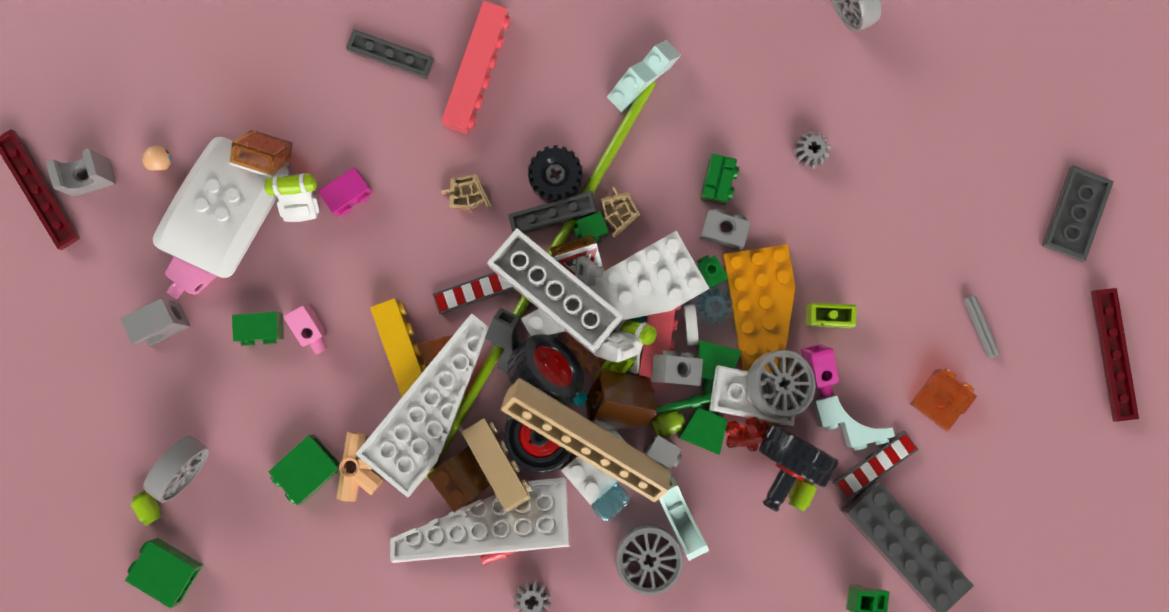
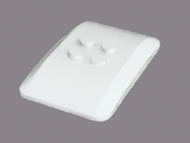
[153,137,289,278]

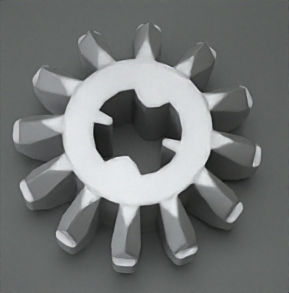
[793,131,831,168]
[513,581,551,612]

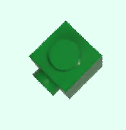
[574,212,609,245]
[696,255,728,291]

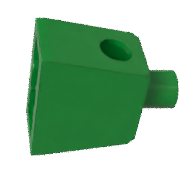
[696,340,741,394]
[678,402,727,455]

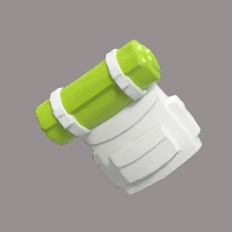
[264,173,320,222]
[594,319,657,374]

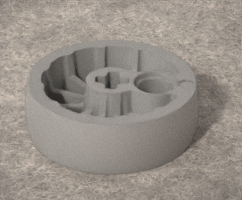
[831,0,882,32]
[746,350,816,418]
[143,436,209,503]
[615,525,683,595]

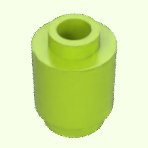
[651,410,686,437]
[788,479,817,512]
[130,491,162,526]

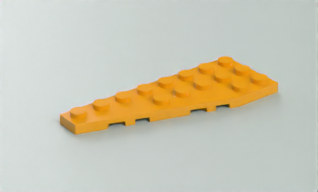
[723,244,795,427]

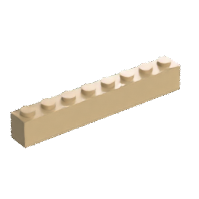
[501,378,671,502]

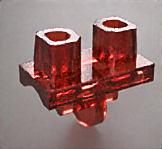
[726,417,769,452]

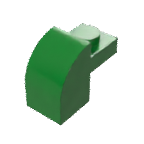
[846,585,890,612]

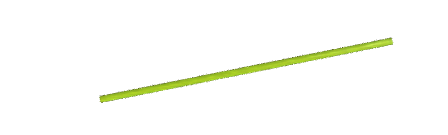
[425,81,656,480]

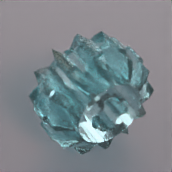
[696,289,734,326]
[592,484,630,521]

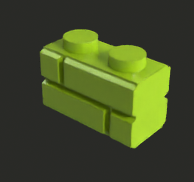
[806,303,856,328]

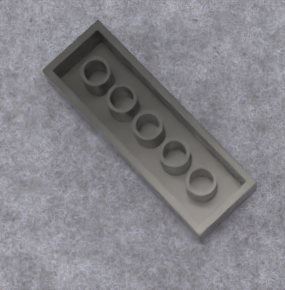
[841,481,974,612]

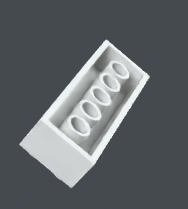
[487,228,623,354]

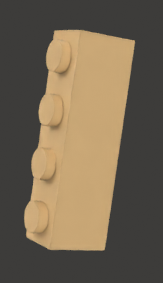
[461,418,532,512]

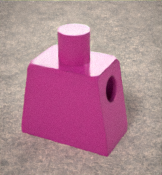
[800,344,839,398]

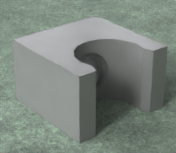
[46,148,116,197]
[120,298,190,346]

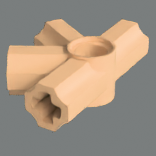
[336,432,384,502]

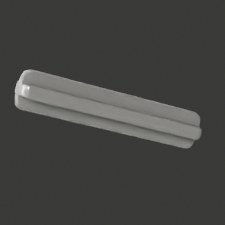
[964,295,1000,358]

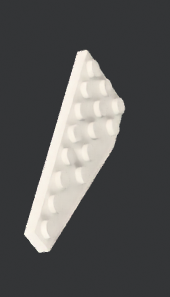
[521,230,710,336]
[356,313,489,498]
[390,477,570,563]

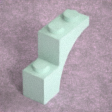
[607,40,681,112]
[811,396,895,451]
[658,474,709,560]

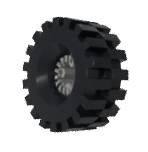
[528,145,583,202]

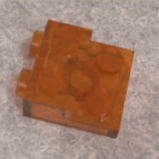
[910,368,977,431]

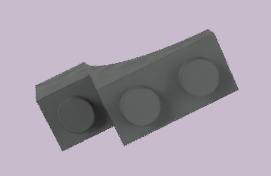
[485,307,521,374]

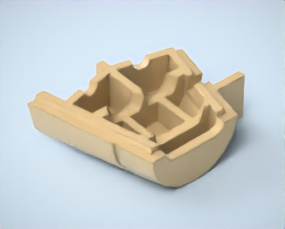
[441,174,491,212]
[601,187,640,238]

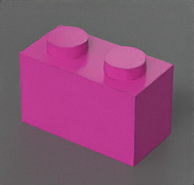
[318,167,373,217]

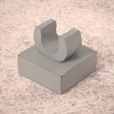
[576,256,604,286]

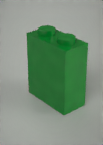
[268,434,340,505]
[125,538,203,608]

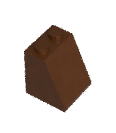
[586,369,657,431]
[427,446,490,513]

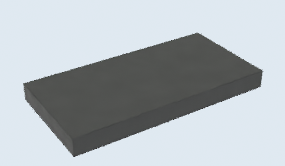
[1042,166,1114,262]

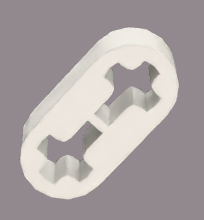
[683,304,699,346]

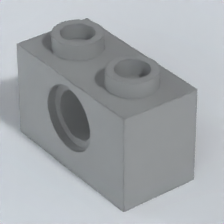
[699,208,751,250]
[651,351,703,386]
[644,435,682,469]

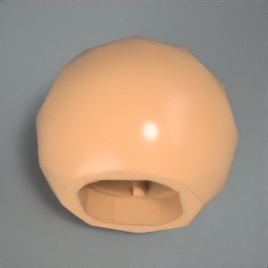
[142,145,172,171]

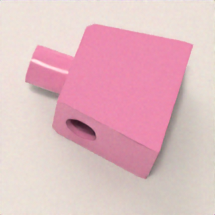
[165,257,217,299]
[283,303,328,355]

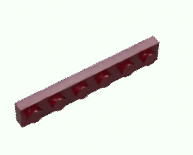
[0,129,81,250]
[1091,288,1139,422]

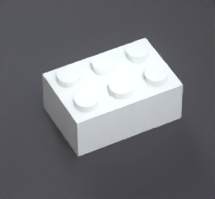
[561,430,627,505]

